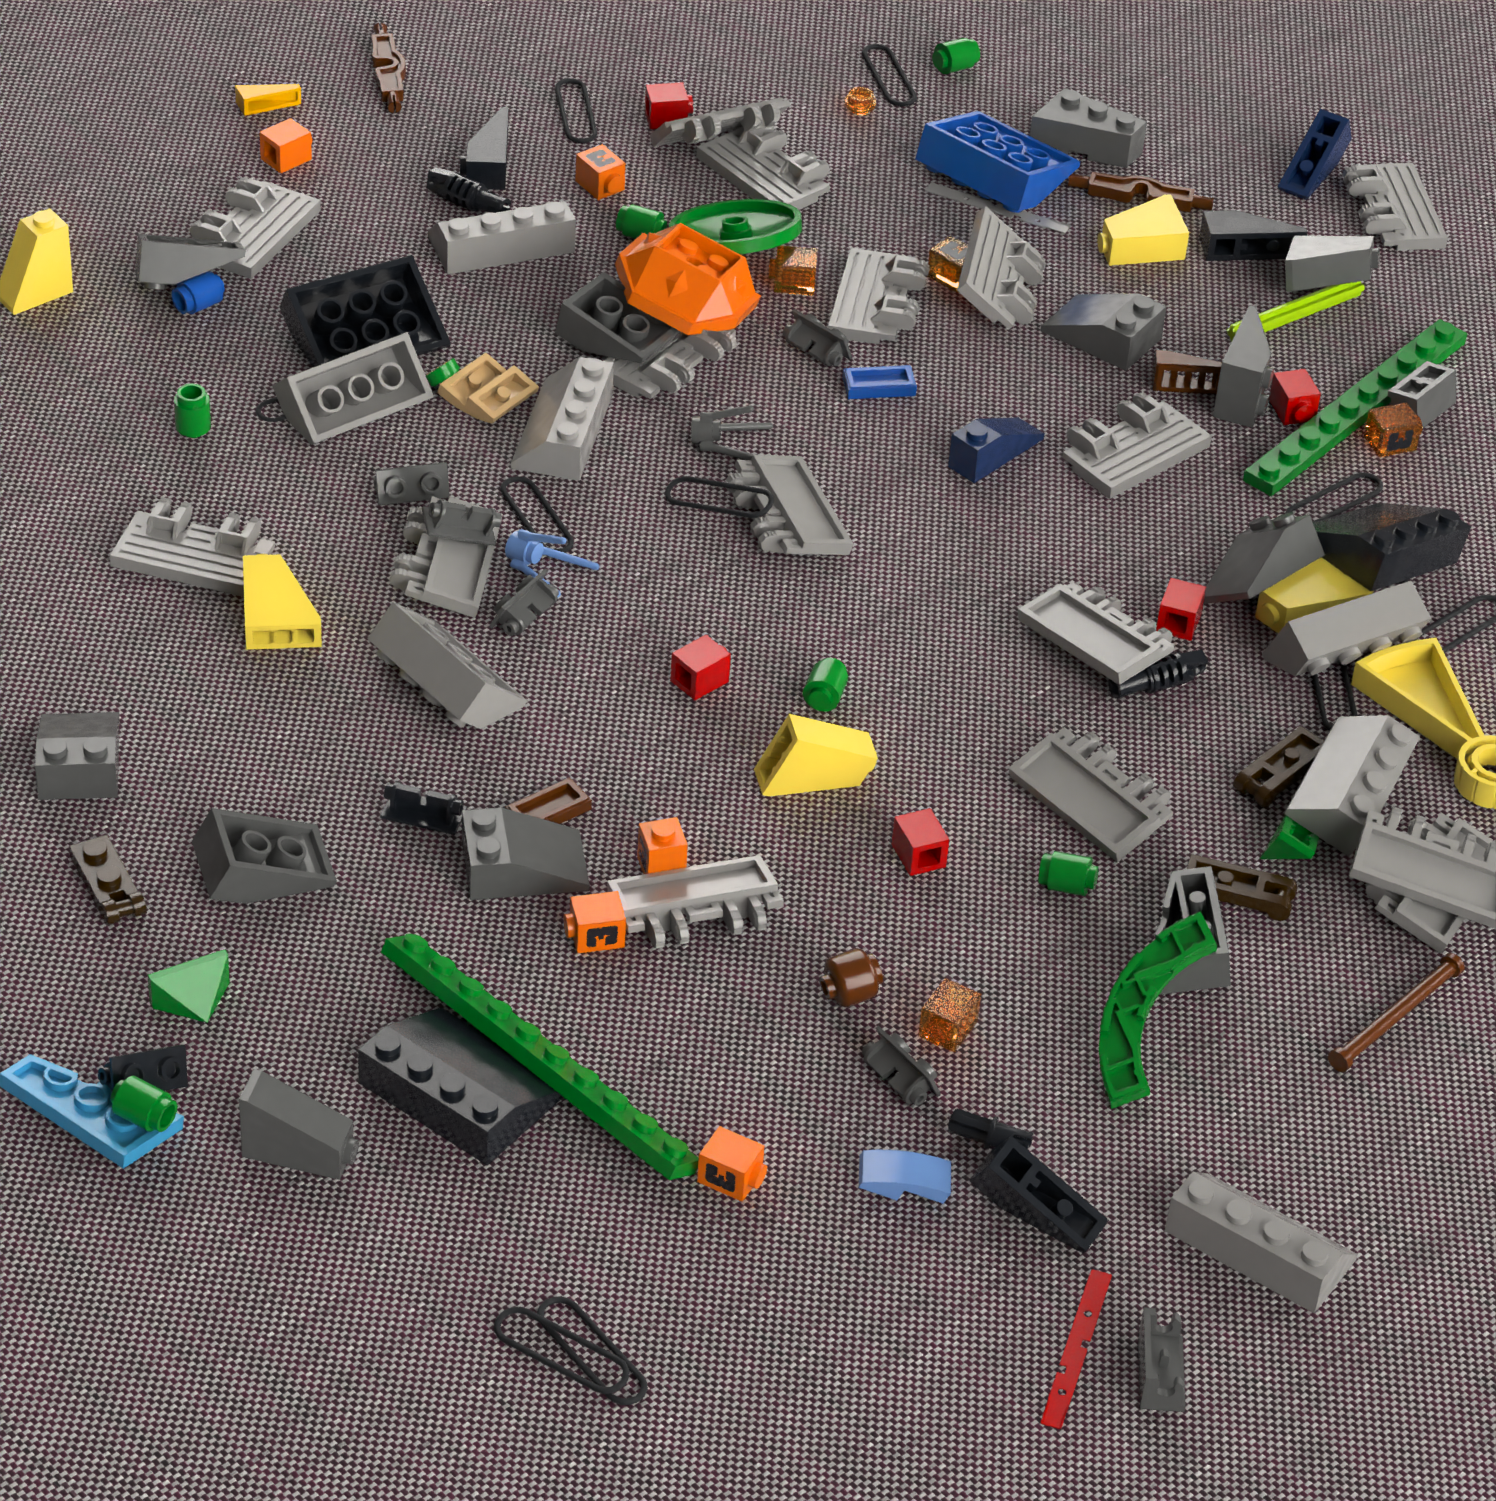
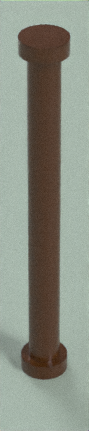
[1328,953,1465,1072]

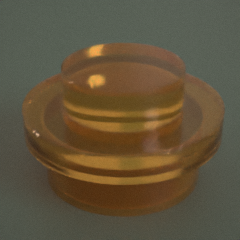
[845,87,876,115]

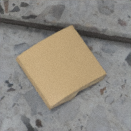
[437,353,539,423]

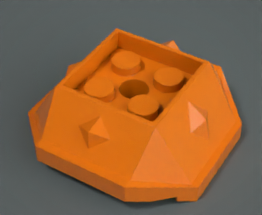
[615,223,761,335]

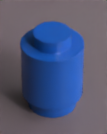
[171,271,225,314]

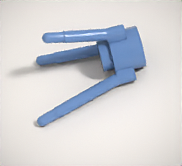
[505,529,600,598]

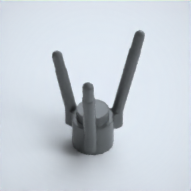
[691,405,773,460]

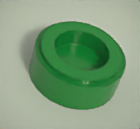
[426,357,460,387]

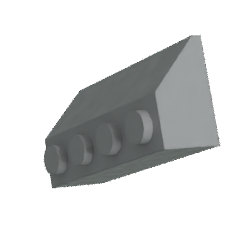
[428,201,576,275]
[272,332,434,445]
[511,357,614,481]
[1262,581,1432,676]
[367,602,528,729]
[1284,715,1420,857]
[1165,1172,1358,1314]

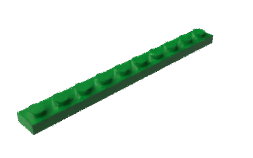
[1243,319,1467,497]
[381,934,699,1181]

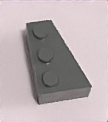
[1030,88,1147,168]
[1155,866,1231,995]

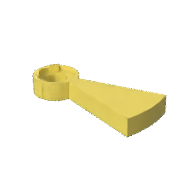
[1351,638,1496,809]

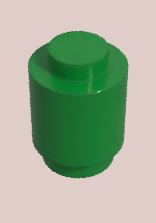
[932,37,980,74]
[616,204,668,239]
[174,383,211,438]
[803,657,848,711]
[1038,851,1099,896]
[110,1075,178,1132]

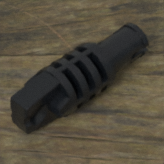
[427,167,511,213]
[1108,649,1208,699]

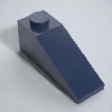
[1277,108,1352,200]
[948,417,1045,483]

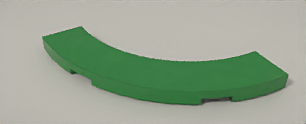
[1099,911,1217,1109]

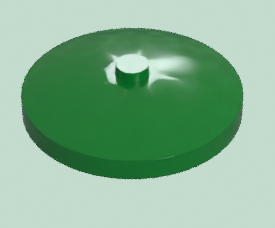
[669,199,802,255]

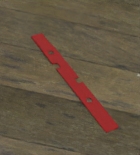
[1040,1269,1112,1429]

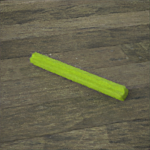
[1227,281,1365,342]

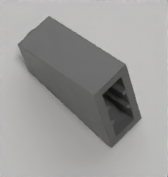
[1285,235,1380,291]
[239,1069,359,1180]

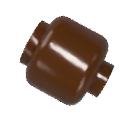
[819,948,883,1008]

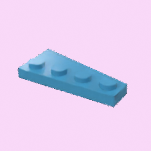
[0,1054,184,1169]

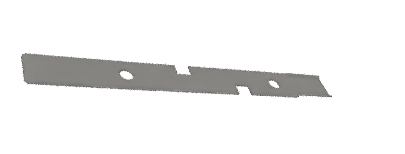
[925,182,1071,234]

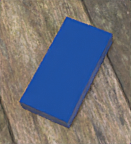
[842,365,917,399]

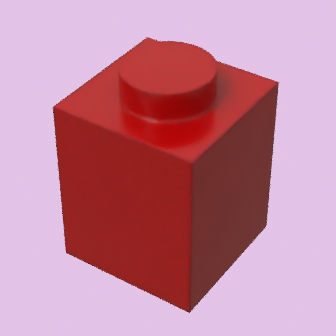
[644,82,693,129]
[1269,369,1321,425]
[1156,578,1206,641]
[670,634,731,701]
[891,808,949,876]

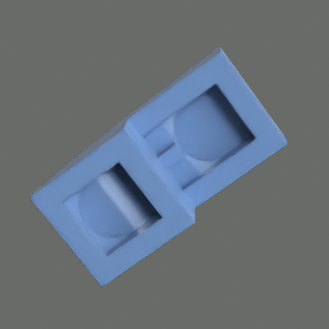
[859,1149,951,1204]

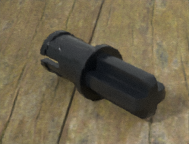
[948,1109,1034,1151]

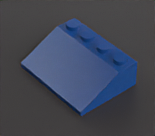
[915,111,1081,213]

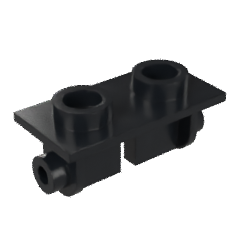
[380,781,467,835]
[98,1045,188,1091]

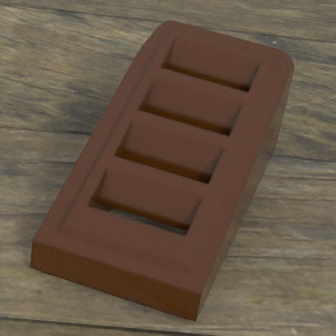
[1152,350,1222,394]

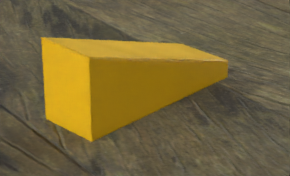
[235,84,301,116]

